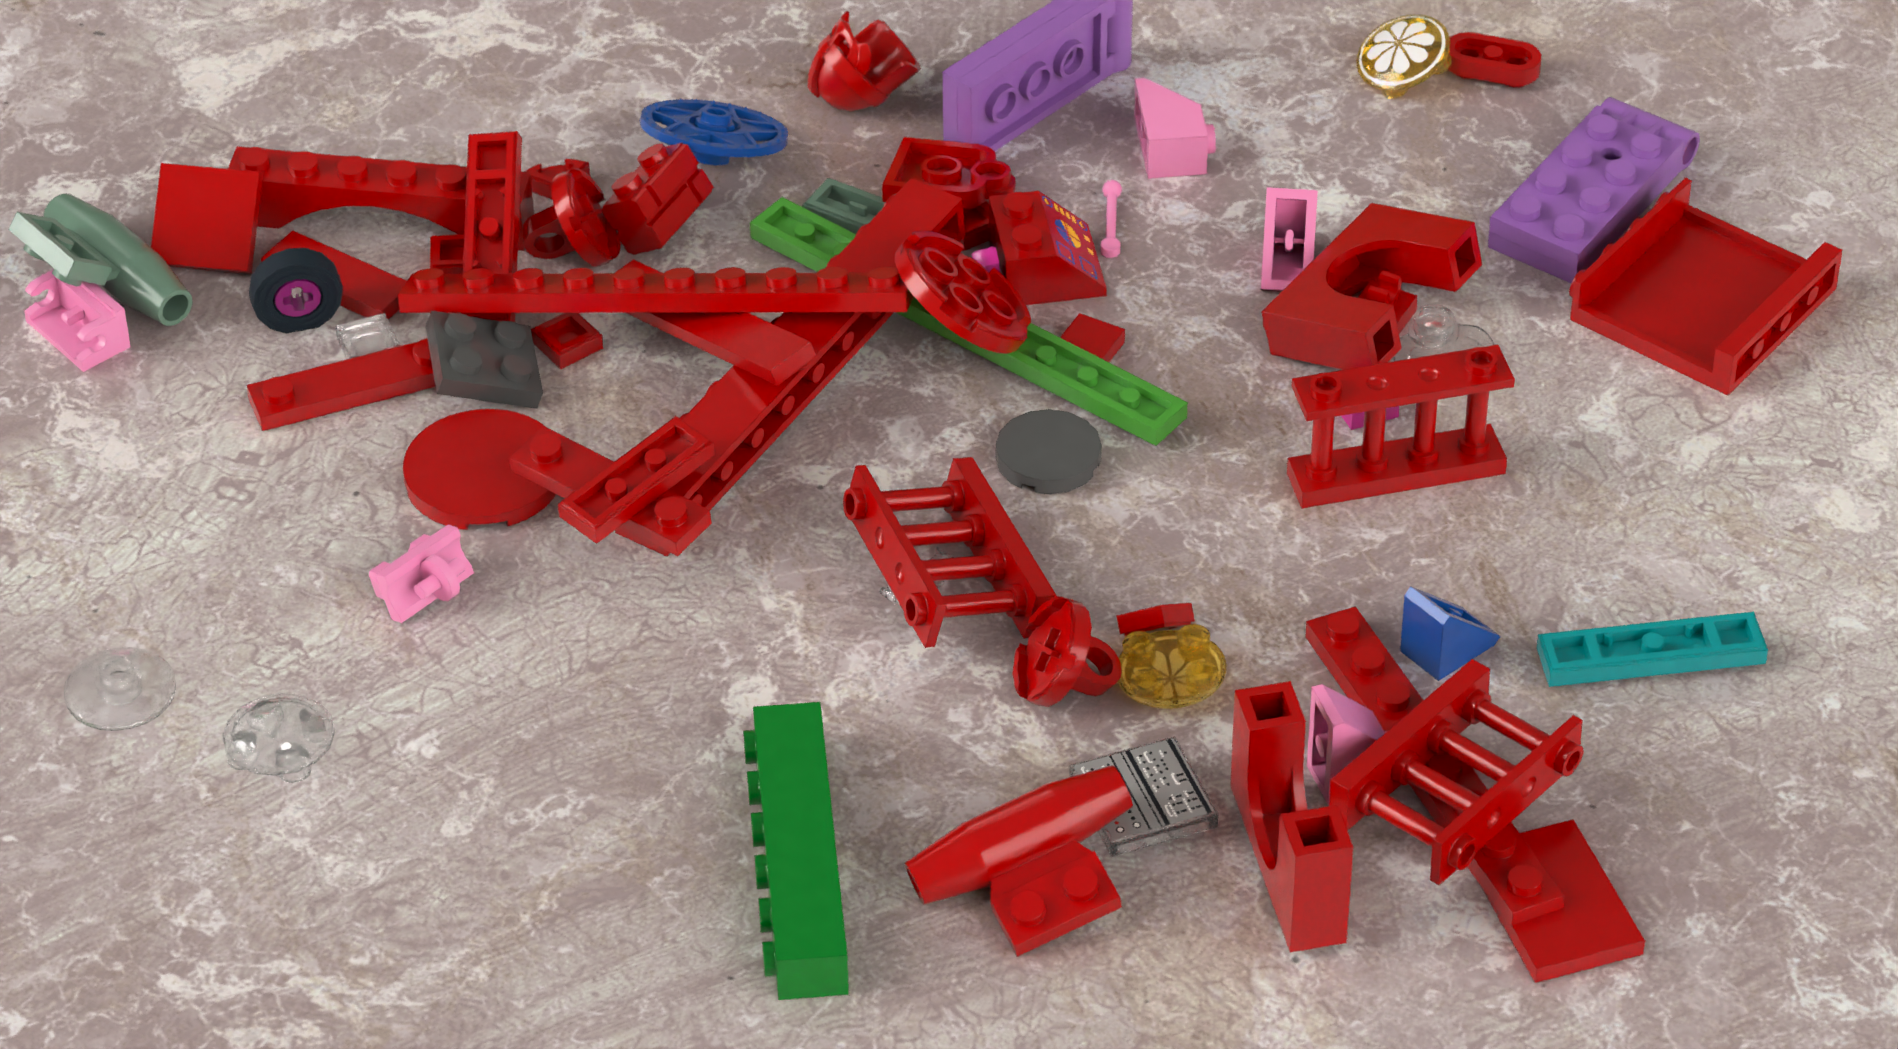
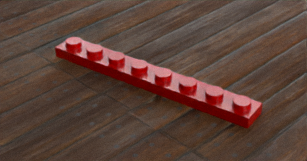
[1305,606,1565,929]

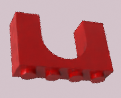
[1261,203,1482,370]
[1230,681,1353,953]

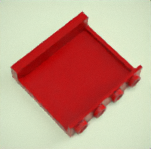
[1569,177,1843,396]

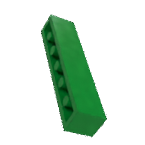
[743,702,849,1000]

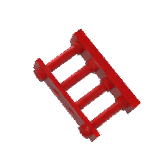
[1287,344,1515,509]
[843,457,1056,648]
[1329,659,1583,885]

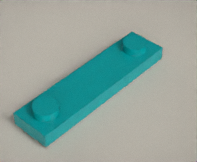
[1536,612,1768,687]

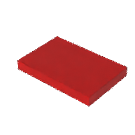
[1480,819,1645,983]

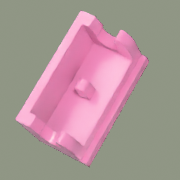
[24,270,131,372]

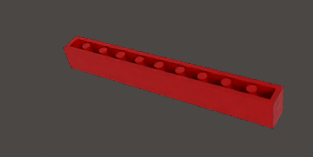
[615,178,965,557]

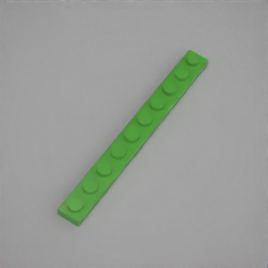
[750,197,1188,446]

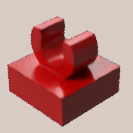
[1358,270,1418,334]

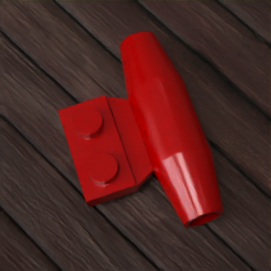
[904,765,1133,957]

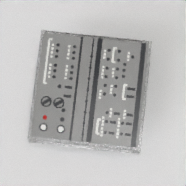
[1069,736,1218,857]

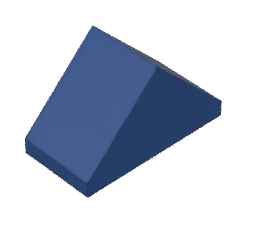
[1400,586,1501,681]

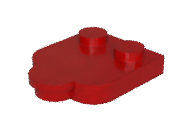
[882,137,1016,209]

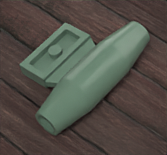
[8,193,193,326]

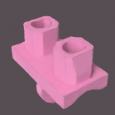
[369,524,474,623]

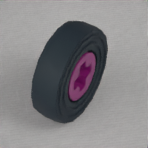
[249,248,343,333]

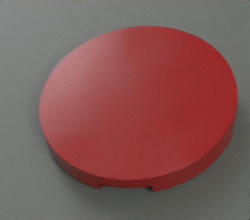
[895,231,1032,354]
[403,409,556,530]

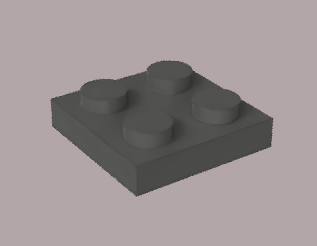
[425,311,543,409]

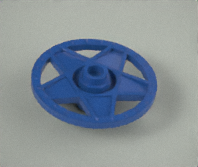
[640,99,788,165]

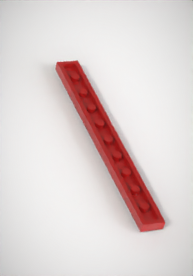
[398,267,914,313]

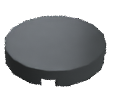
[996,409,1102,494]

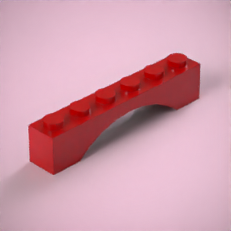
[228,146,534,251]

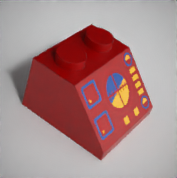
[989,191,1107,305]

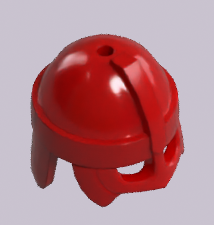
[808,11,921,111]

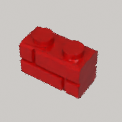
[601,143,714,255]

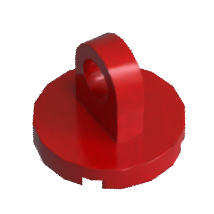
[522,168,621,267]
[1013,596,1122,707]

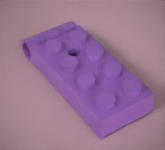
[942,0,1133,151]
[1488,97,1700,283]

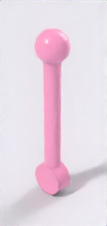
[1100,180,1122,258]

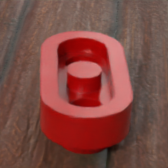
[1444,32,1542,88]

